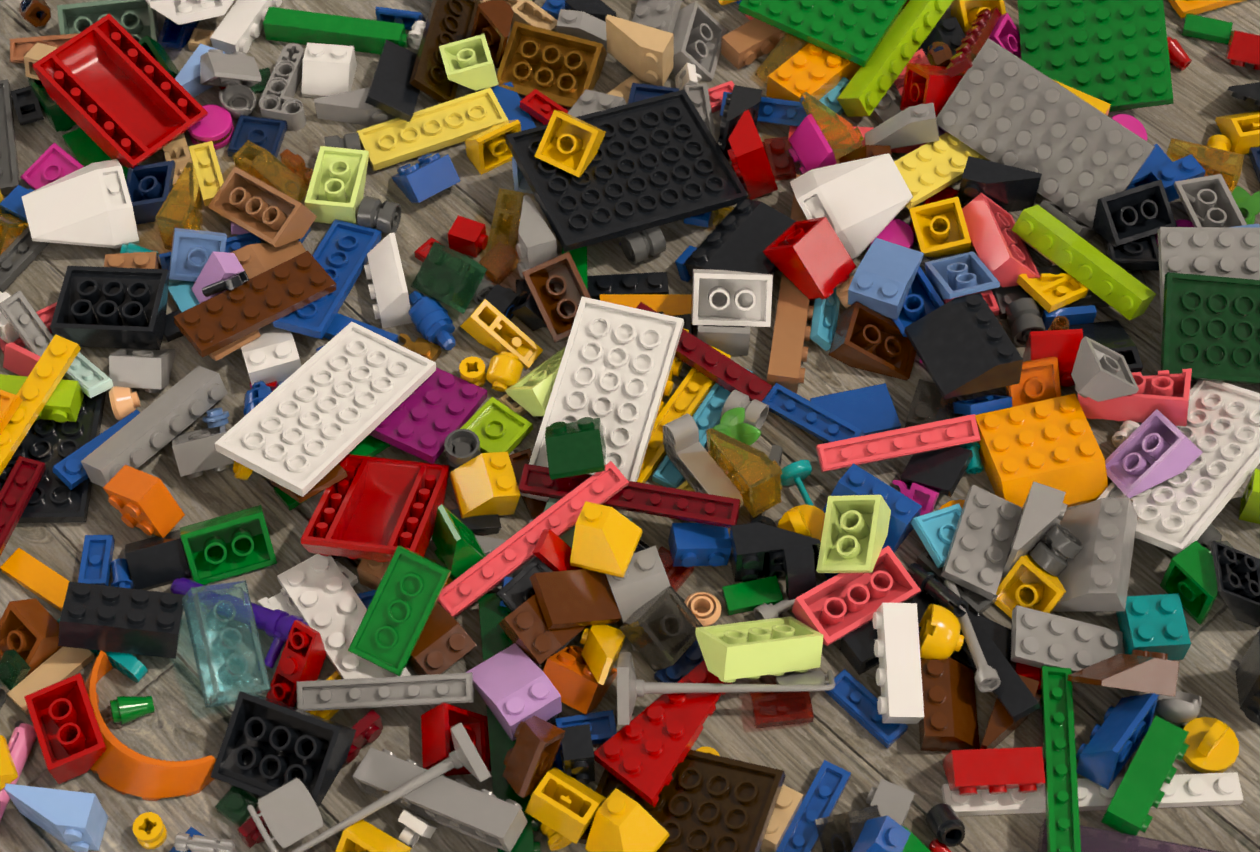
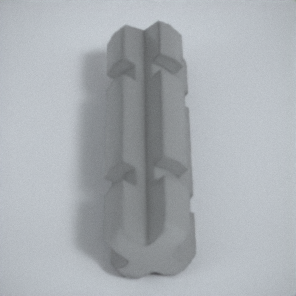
[174,833,235,852]

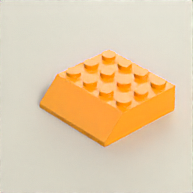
[975,393,1108,507]

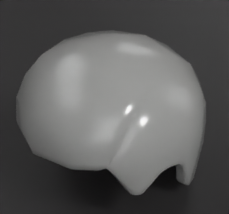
[219,84,257,119]
[1156,691,1202,724]

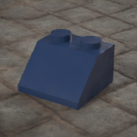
[126,160,176,225]

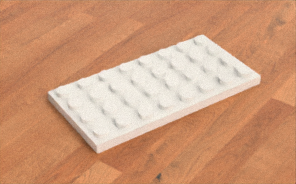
[520,297,684,516]
[215,322,436,497]
[1097,380,1260,554]

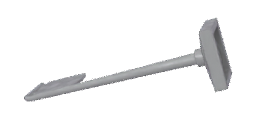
[617,652,835,725]
[247,722,491,852]

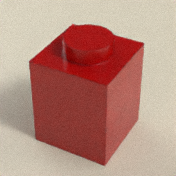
[447,215,489,258]

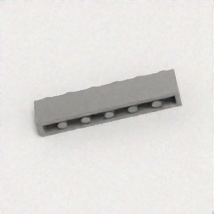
[81,366,228,487]
[352,747,528,852]

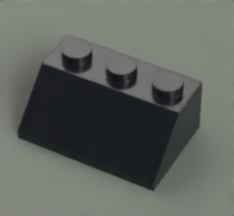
[1236,631,1260,726]

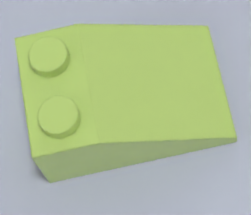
[304,146,369,225]
[816,495,891,573]

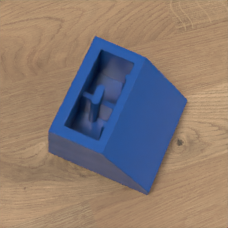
[392,152,461,203]

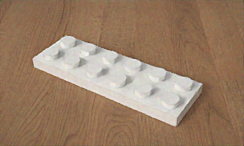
[277,554,411,709]

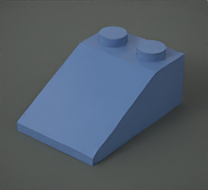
[848,238,924,320]
[925,251,1000,300]

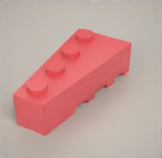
[1078,368,1192,426]

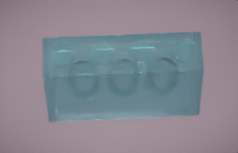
[182,580,271,708]

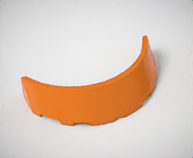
[85,651,216,801]

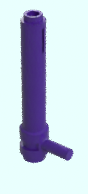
[170,577,308,669]

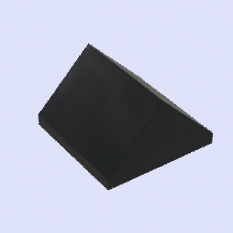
[125,530,192,590]

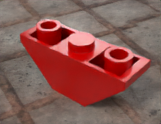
[266,620,327,707]

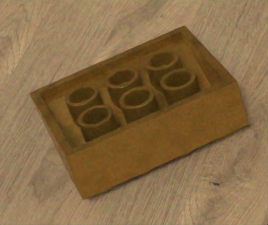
[493,21,607,108]

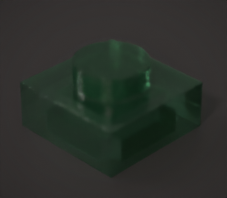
[0,649,31,690]
[215,786,258,827]

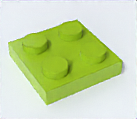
[460,397,533,454]

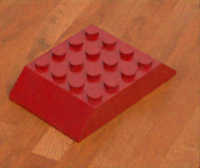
[33,14,208,169]
[301,454,449,562]

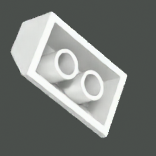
[364,233,413,329]

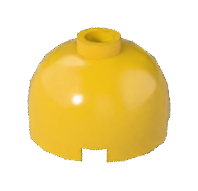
[919,604,964,660]

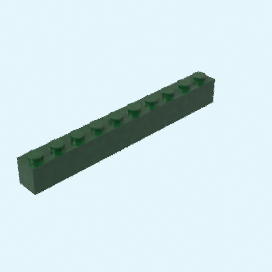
[478,593,541,852]

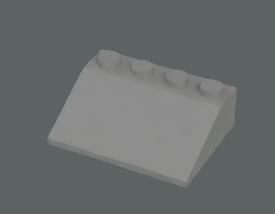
[1051,497,1137,612]

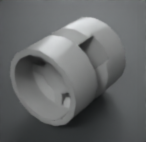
[720,390,769,430]

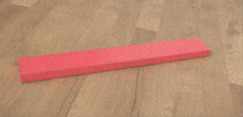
[437,461,629,618]

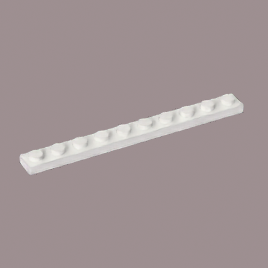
[942,772,1243,816]

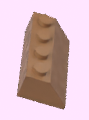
[208,167,317,248]

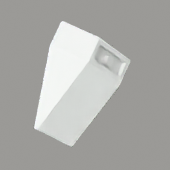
[145,0,234,25]
[790,153,913,260]
[22,159,139,248]

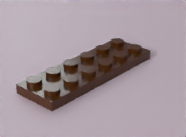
[174,251,336,358]

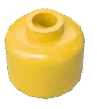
[486,352,523,392]

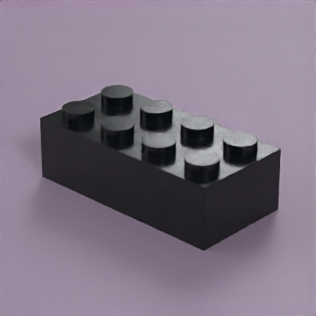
[58,582,185,659]

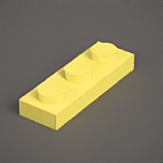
[189,141,224,206]

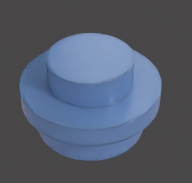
[203,407,230,428]

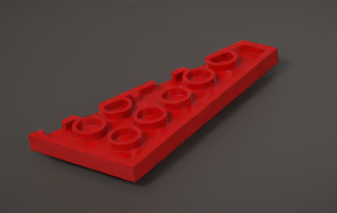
[594,660,732,807]

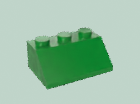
[180,505,277,585]

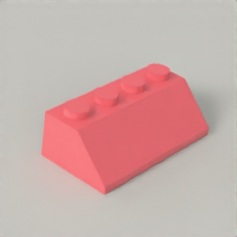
[962,193,1040,288]
[792,546,921,646]

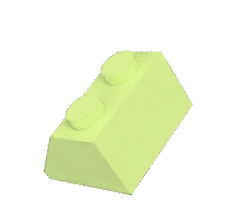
[439,34,499,91]

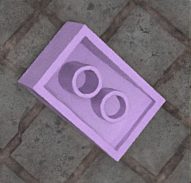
[1105,409,1203,498]
[466,643,562,741]

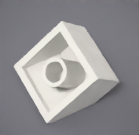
[301,43,357,98]

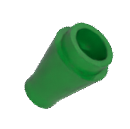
[110,695,155,725]

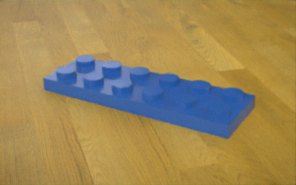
[273,219,382,340]

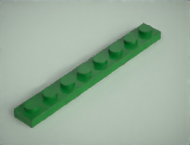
[1040,666,1081,852]

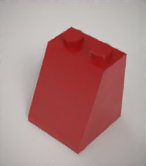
[900,63,968,118]
[763,217,856,300]

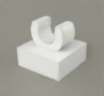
[675,62,702,91]
[398,810,436,846]

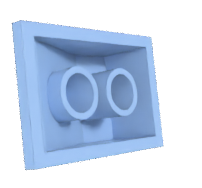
[4,783,108,852]

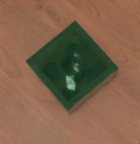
[411,242,487,314]

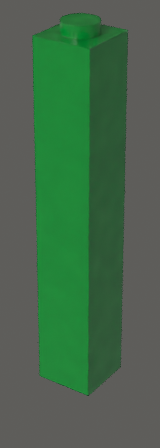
[263,7,408,54]

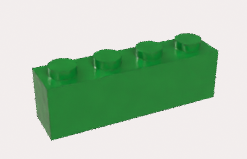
[1101,716,1189,840]

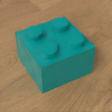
[1116,593,1191,660]

